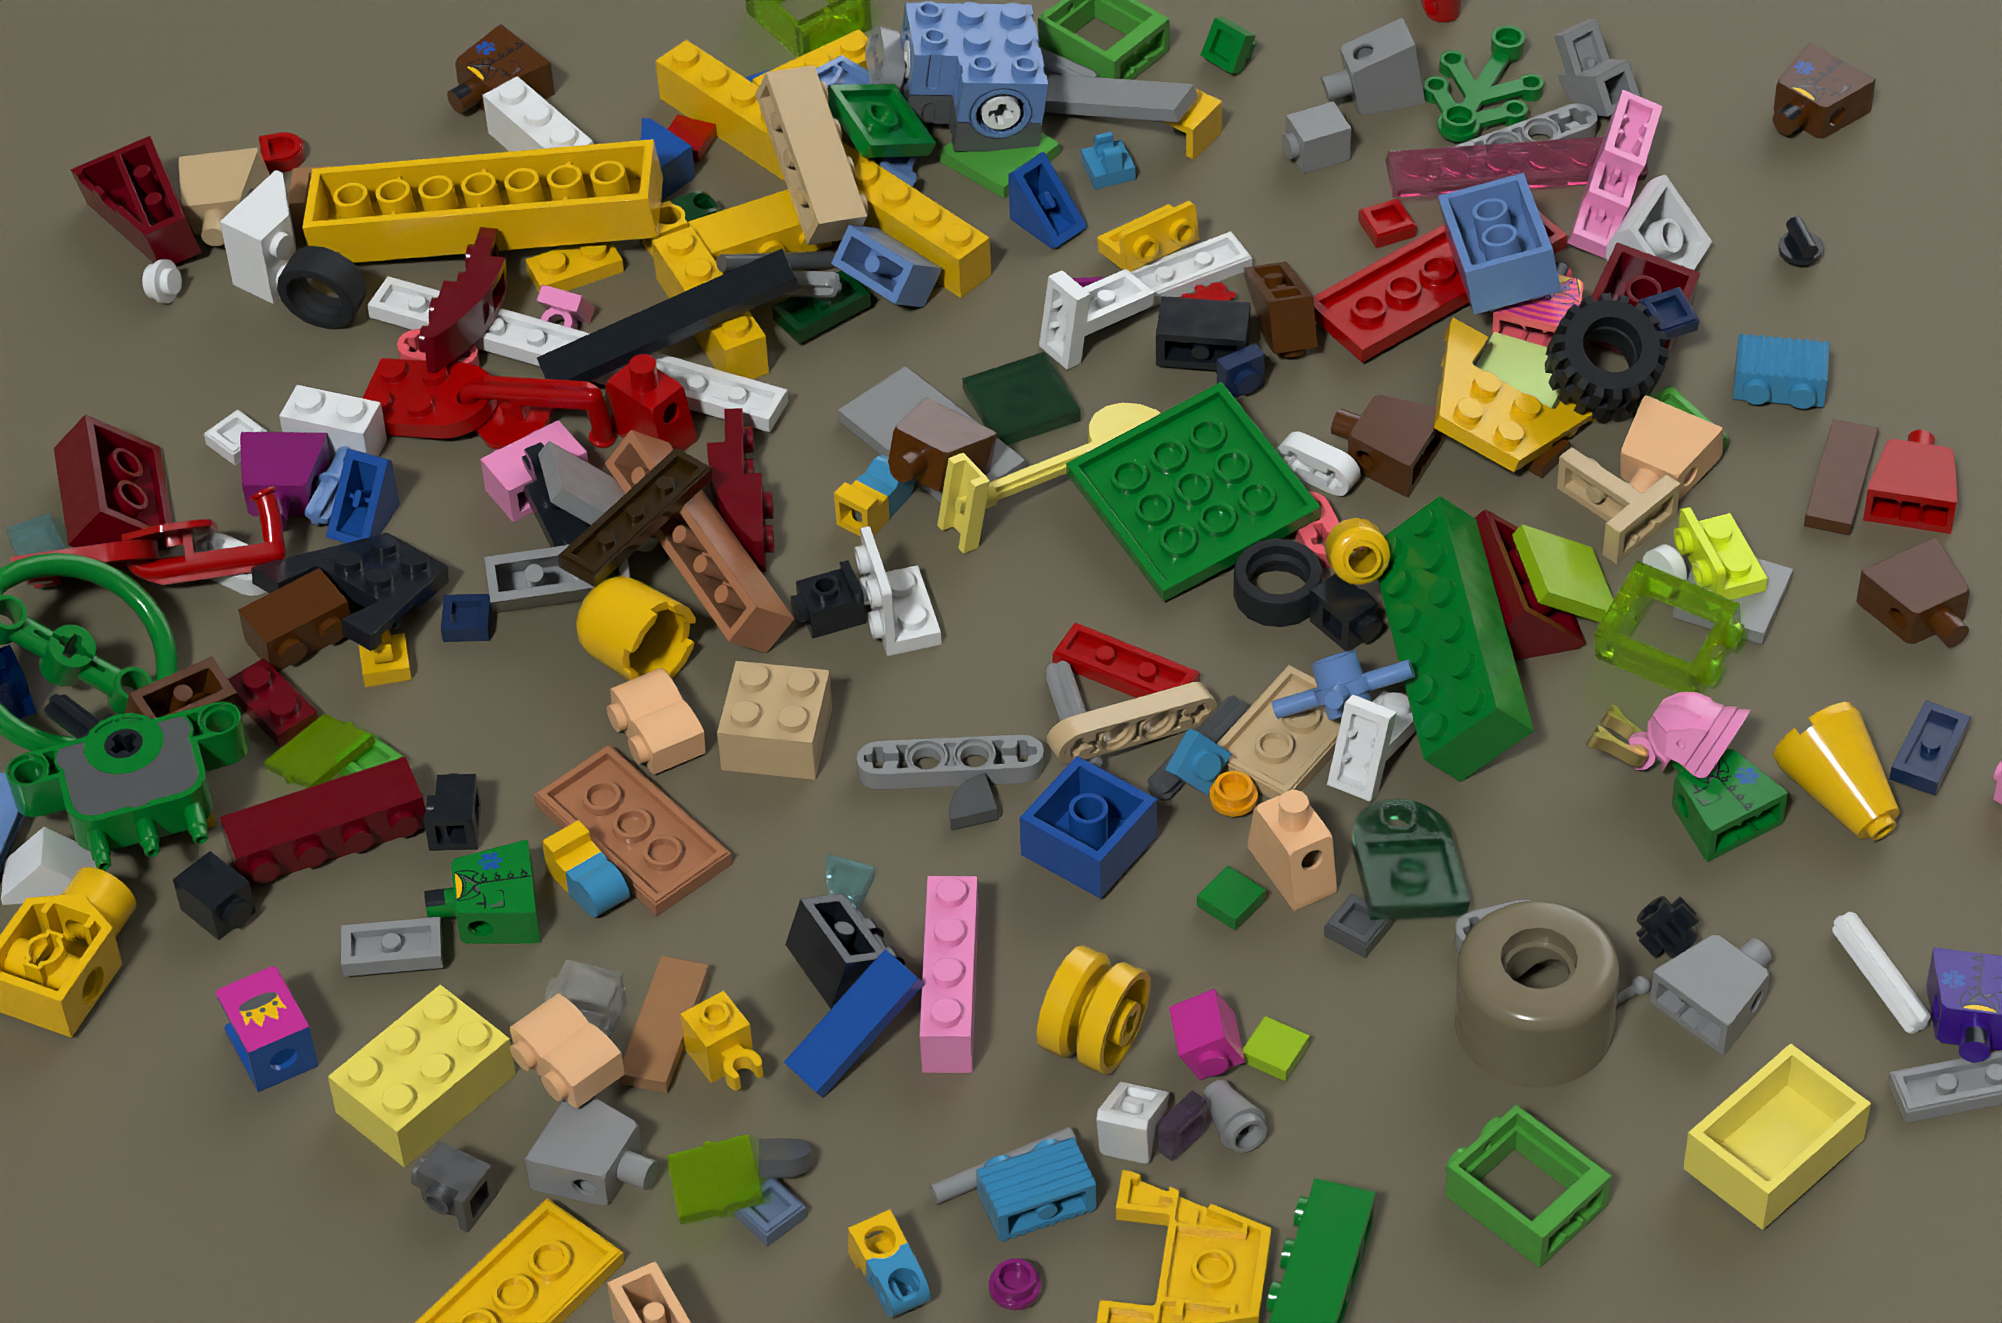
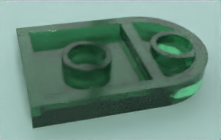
[1351,799,1470,920]

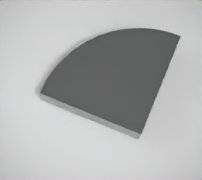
[949,773,998,830]

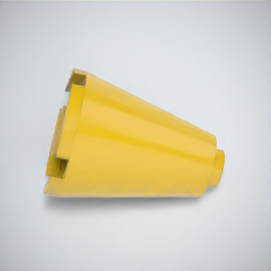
[1773,702,1900,841]

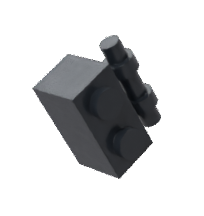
[785,893,905,1009]

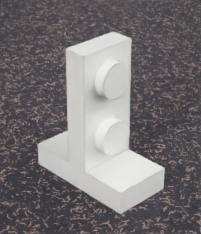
[1039,269,1155,370]
[1327,691,1416,802]

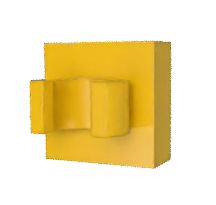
[358,630,412,687]

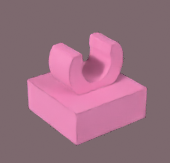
[537,284,595,330]

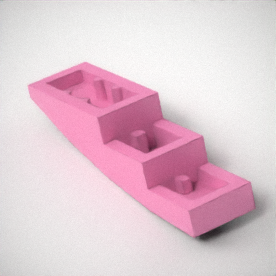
[1567,90,1663,260]

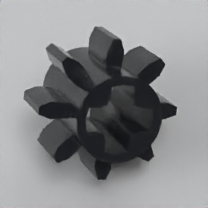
[1636,896,1699,958]

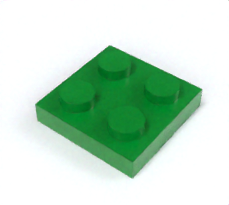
[827,84,936,158]

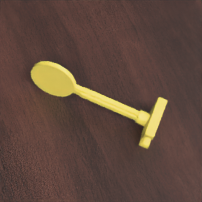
[937,403,1161,554]

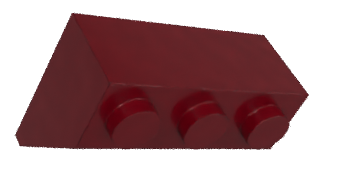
[54,414,173,551]
[1475,509,1586,661]

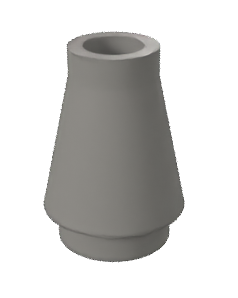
[1202,1080,1267,1153]

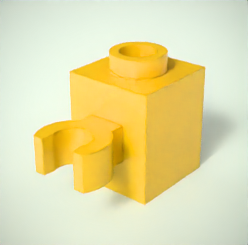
[680,990,763,1091]

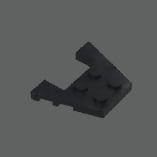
[251,533,449,651]

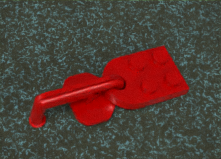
[362,358,615,449]
[10,486,286,589]

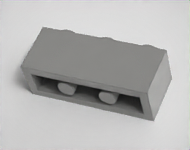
[484,545,631,613]

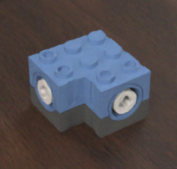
[900,1,1048,151]

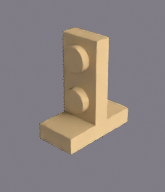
[1557,447,1681,564]

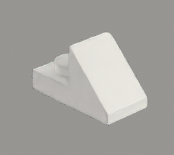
[1096,1081,1169,1164]

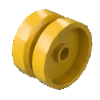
[1036,945,1151,1075]

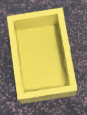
[328,985,516,1168]
[1683,1043,1871,1230]

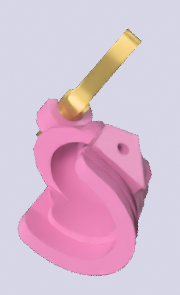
[1586,692,1751,778]

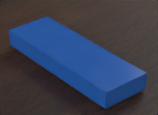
[784,949,924,1098]

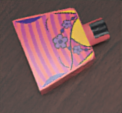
[1492,262,1584,347]

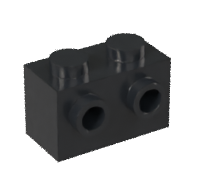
[1156,296,1251,370]

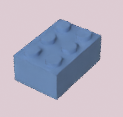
[1438,173,1561,315]

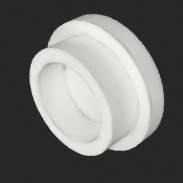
[142,259,182,303]

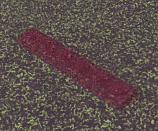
[1385,137,1649,198]

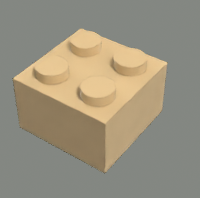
[717,661,833,780]

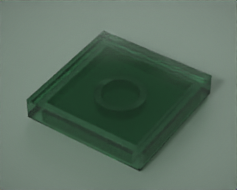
[962,352,1081,445]

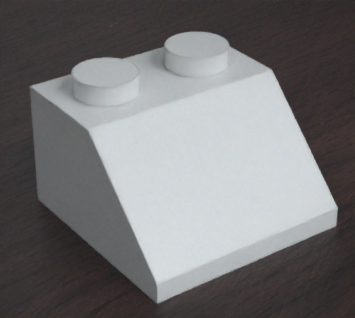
[220,170,297,304]

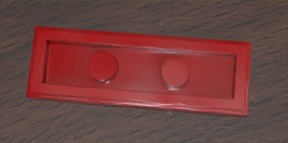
[1052,622,1200,698]

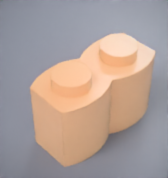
[606,668,706,775]
[509,993,625,1109]

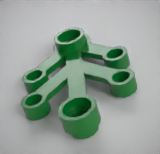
[1423,25,1544,142]

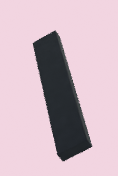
[536,248,800,382]

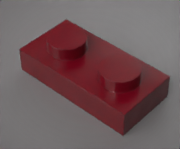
[228,658,319,748]

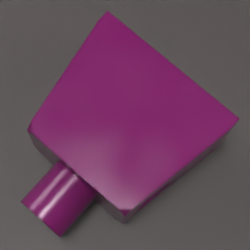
[240,432,332,528]

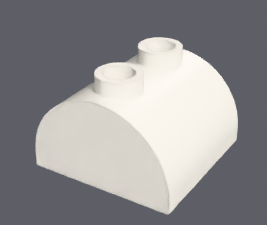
[1606,174,1712,270]

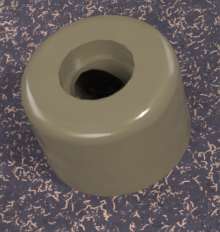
[1455,901,1619,1087]

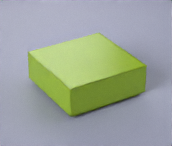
[1243,1016,1310,1082]

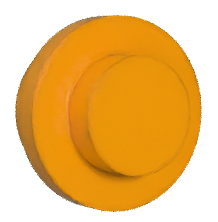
[1209,771,1258,817]

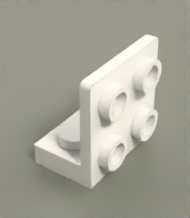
[854,526,942,656]

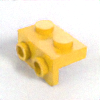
[1097,201,1200,272]

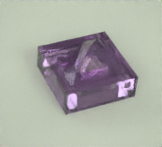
[1159,1090,1206,1161]

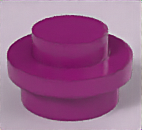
[989,1258,1041,1310]

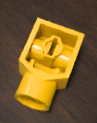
[0,867,137,1038]

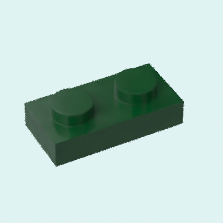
[772,270,871,344]

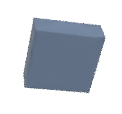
[733,1178,807,1247]

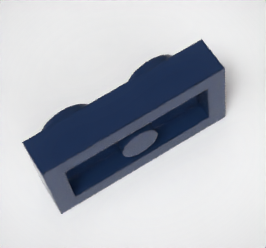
[1889,700,1971,795]

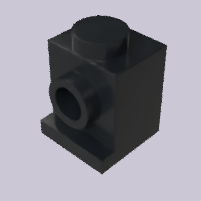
[790,560,866,639]
[1310,573,1382,651]
[424,773,481,851]

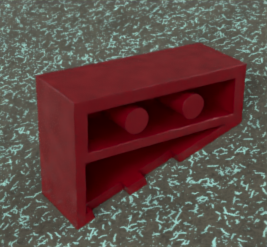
[70,136,202,264]

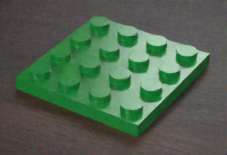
[1066,382,1321,602]

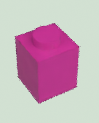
[1169,988,1245,1080]

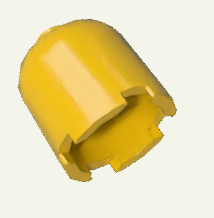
[576,576,696,681]

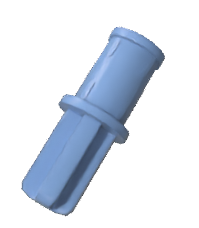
[305,446,355,526]

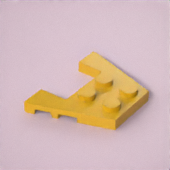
[1433,317,1598,472]
[1096,1170,1271,1323]

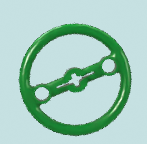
[0,553,178,751]

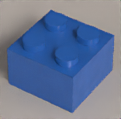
[1019,756,1157,899]

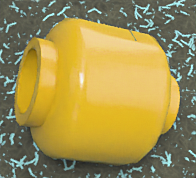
[1325,518,1390,585]

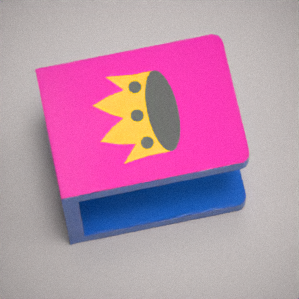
[216,966,318,1092]

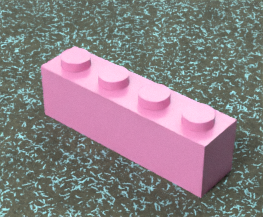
[920,876,979,1073]

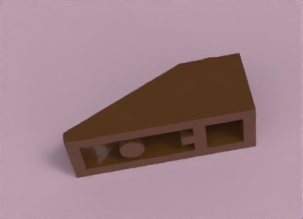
[1243,261,1318,357]

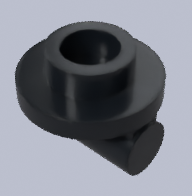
[1778,216,1823,266]

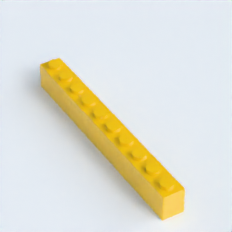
[655,40,991,298]

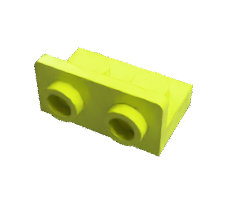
[1674,507,1768,604]

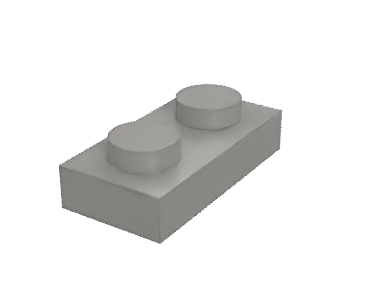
[341,917,443,977]

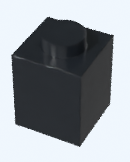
[173,851,256,940]

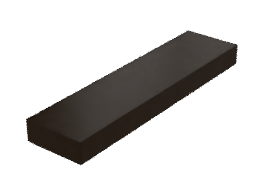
[558,448,713,588]

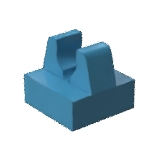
[1081,131,1136,190]

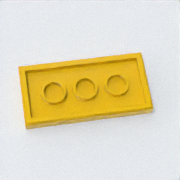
[415,1198,625,1323]

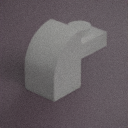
[1554,19,1640,117]

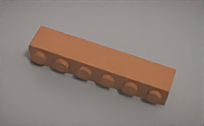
[605,430,794,653]

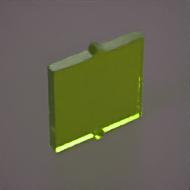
[263,714,376,788]
[667,1134,764,1225]

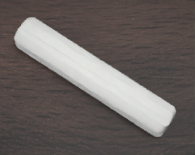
[1832,912,1931,1034]

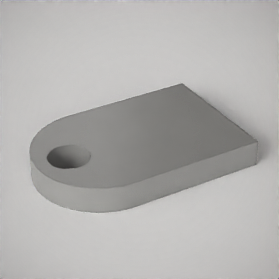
[538,441,659,552]

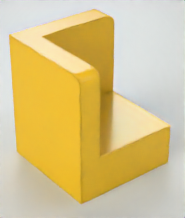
[1161,89,1222,160]

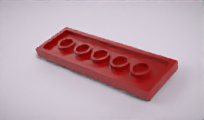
[1313,212,1567,362]

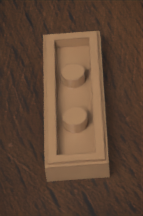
[618,956,710,1093]

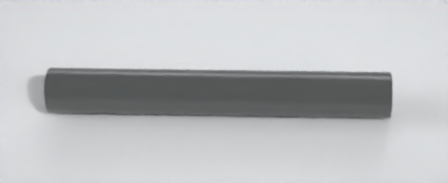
[716,251,834,272]

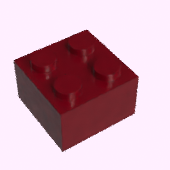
[1588,242,1701,367]

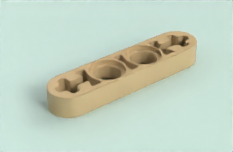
[1047,682,1217,764]

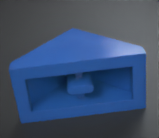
[641,118,695,201]
[1008,152,1087,249]
[326,448,400,543]

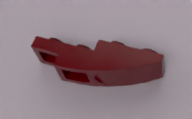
[419,227,508,372]
[707,408,774,572]

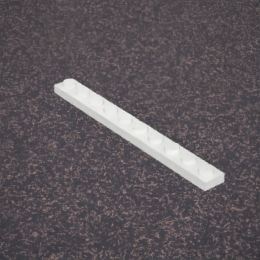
[367,276,788,432]

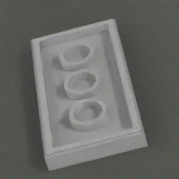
[838,366,1026,503]

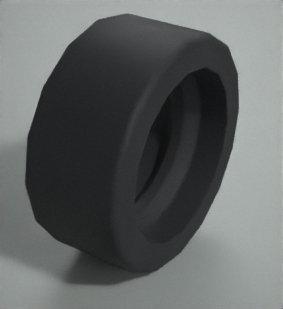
[277,246,367,329]
[1233,538,1323,627]

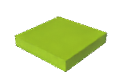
[1512,524,1619,625]

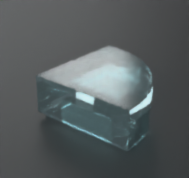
[825,854,875,910]

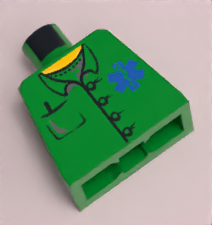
[1672,749,1788,862]
[424,840,541,944]

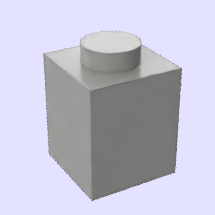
[1282,101,1351,174]

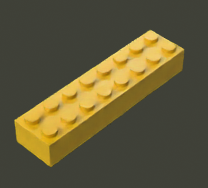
[302,139,663,263]

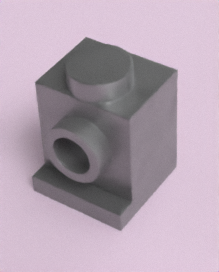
[411,1141,497,1233]

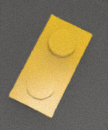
[525,241,624,292]

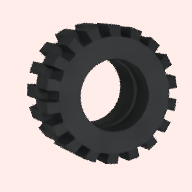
[1545,293,1668,419]

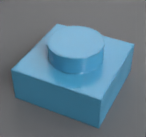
[1165,728,1232,795]

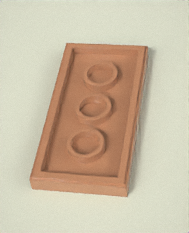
[534,744,732,916]

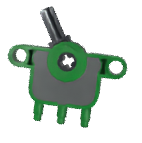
[6,694,248,870]

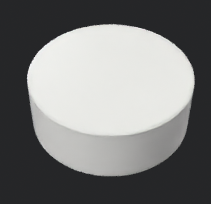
[1643,544,1687,594]

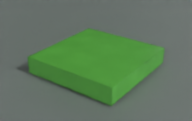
[939,133,1060,198]

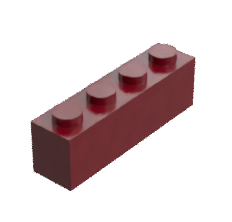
[219,756,426,887]

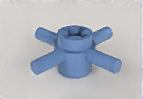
[1272,650,1415,720]

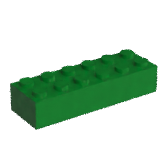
[1378,495,1534,782]

